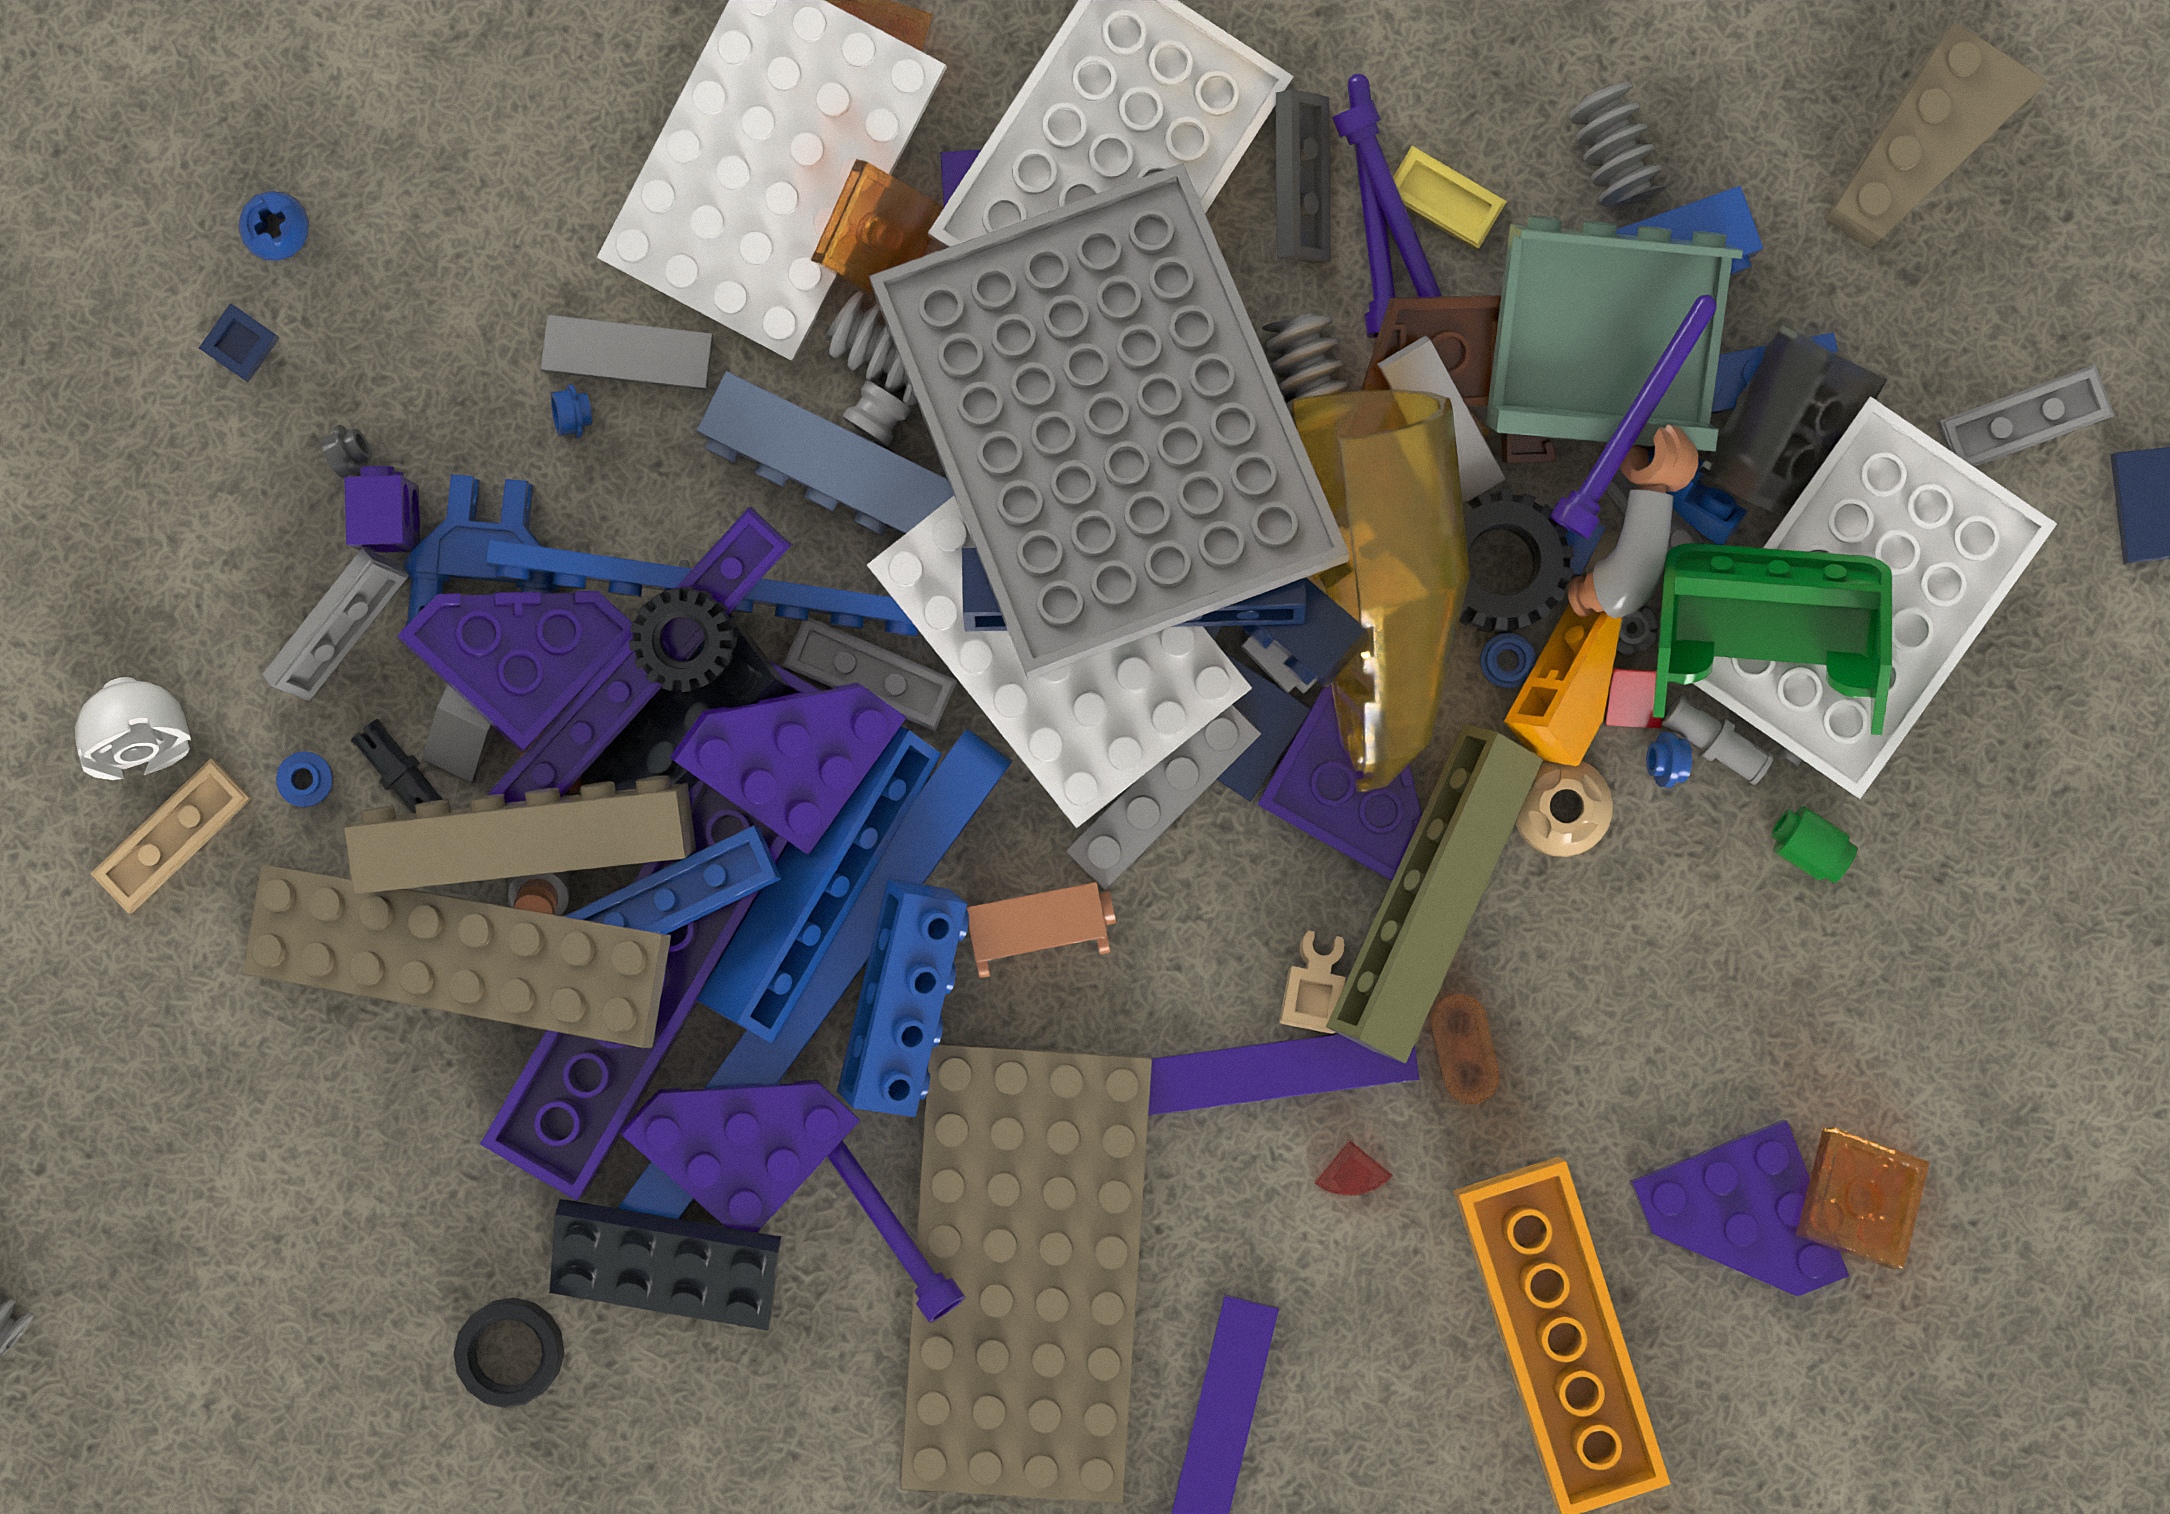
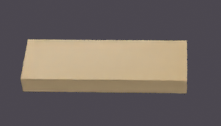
[90,758,252,913]

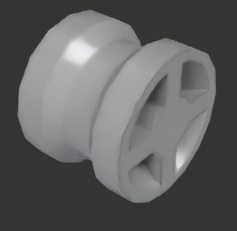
[842,380,912,448]

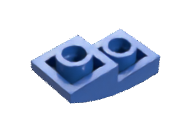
[1648,446,1748,545]

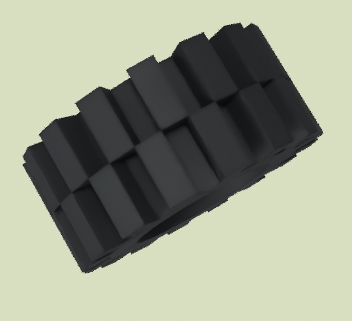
[629,587,737,692]

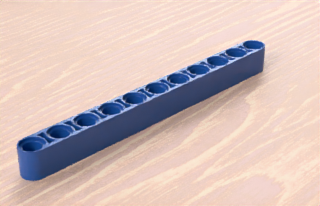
[618,728,1013,1219]

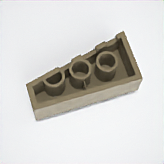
[1823,22,2048,248]

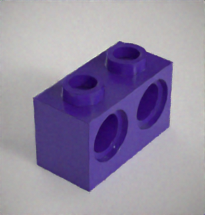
[344,466,420,553]

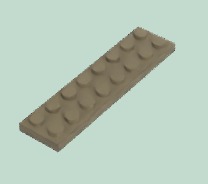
[243,864,671,1048]

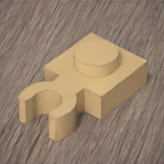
[1279,930,1346,1034]

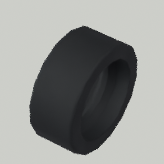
[453,1298,565,1408]

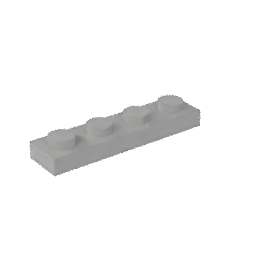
[1066,703,1262,890]

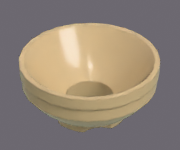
[1515,760,1613,857]

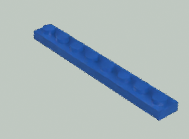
[486,539,918,637]

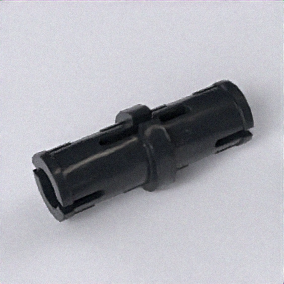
[351,719,443,813]

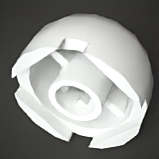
[75,677,191,780]

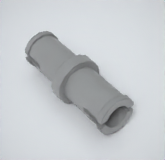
[1662,695,1774,785]

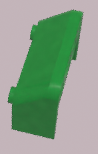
[1653,543,1892,735]

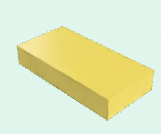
[1393,146,1507,251]

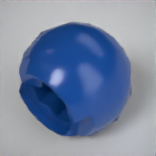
[239,191,309,261]

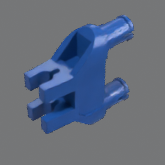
[403,474,561,627]

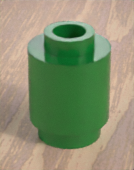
[1771,806,1858,884]

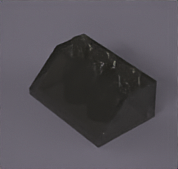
[1699,324,1888,517]

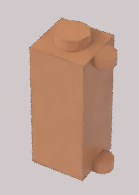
[966,882,1116,978]

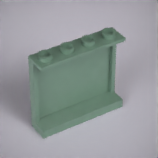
[1486,216,1743,451]

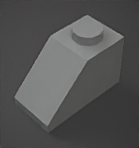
[422,685,498,783]

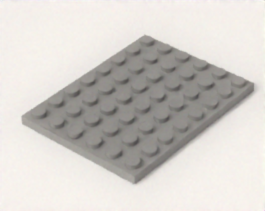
[869,163,1350,680]

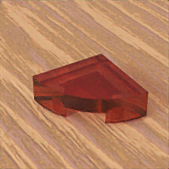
[1314,1139,1393,1196]

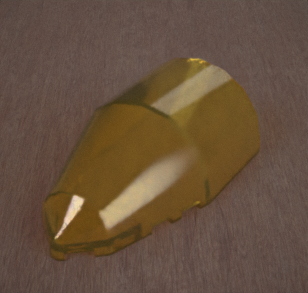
[1291,389,1470,792]

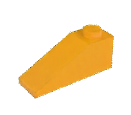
[1504,602,1622,766]

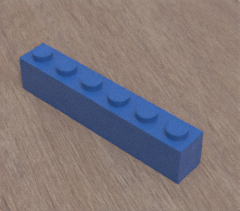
[696,726,942,1044]

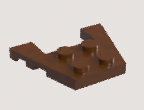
[1339,295,1556,469]

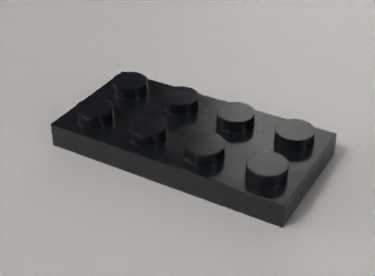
[581,614,788,791]
[549,1199,781,1330]

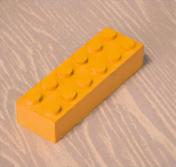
[1453,1156,1671,1514]

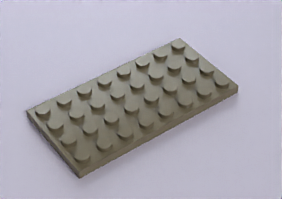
[900,1043,1152,1503]

